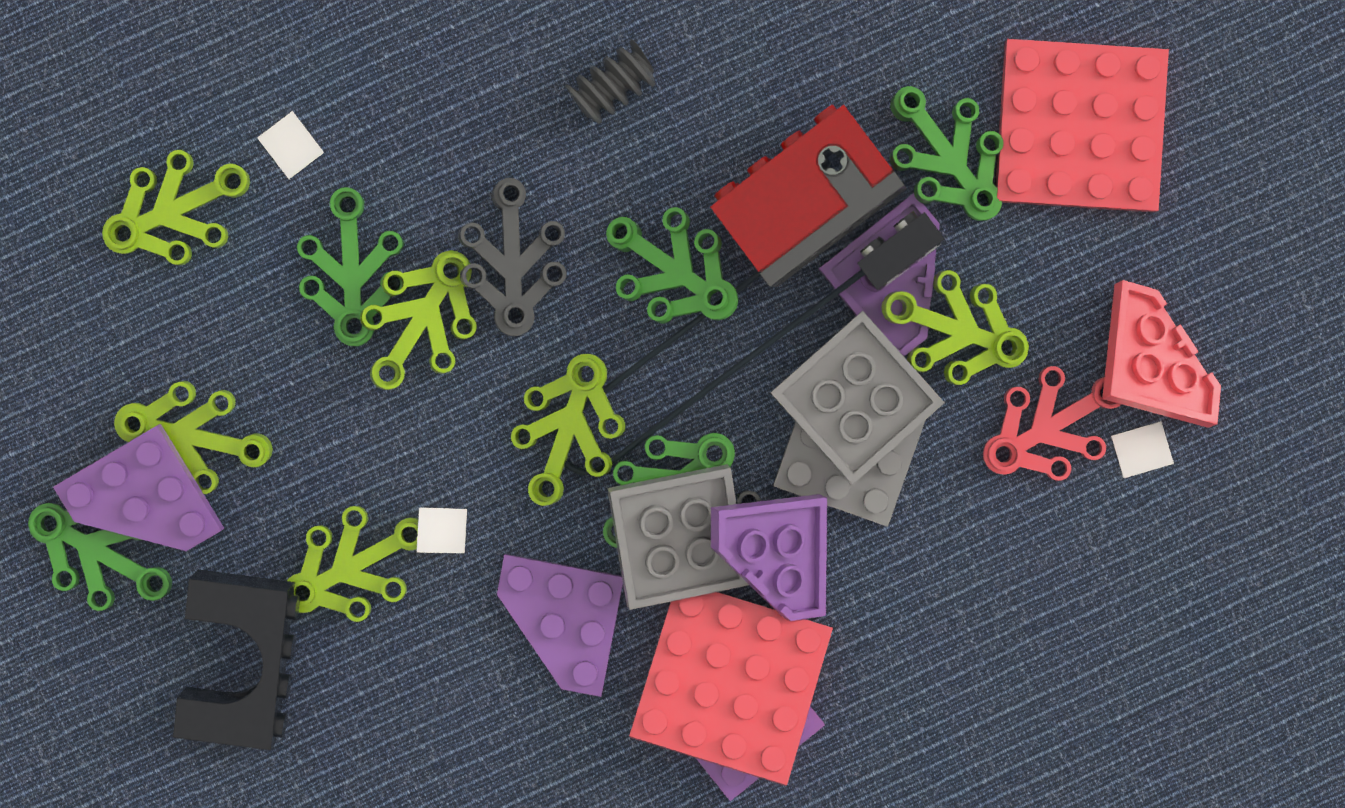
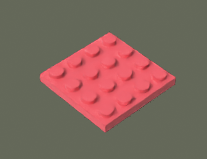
[996,39,1169,212]
[629,592,833,786]

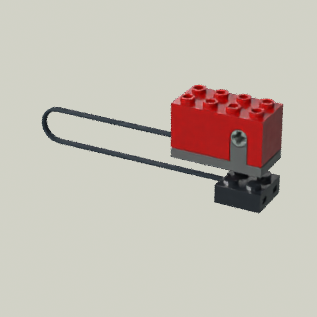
[554,104,946,475]

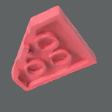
[1102,280,1221,428]

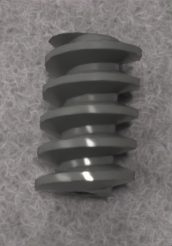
[565,39,656,124]

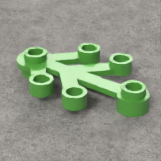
[889,86,1004,221]
[297,187,404,346]
[606,207,738,324]
[603,433,735,548]
[28,503,172,611]

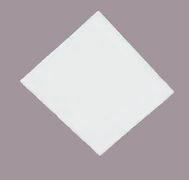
[257,111,324,179]
[1111,421,1174,478]
[417,508,467,553]

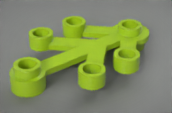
[102,150,250,266]
[360,250,477,390]
[881,270,1029,385]
[511,354,625,506]
[114,381,273,494]
[287,506,418,622]

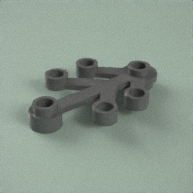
[458,178,567,336]

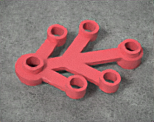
[983,366,1121,481]

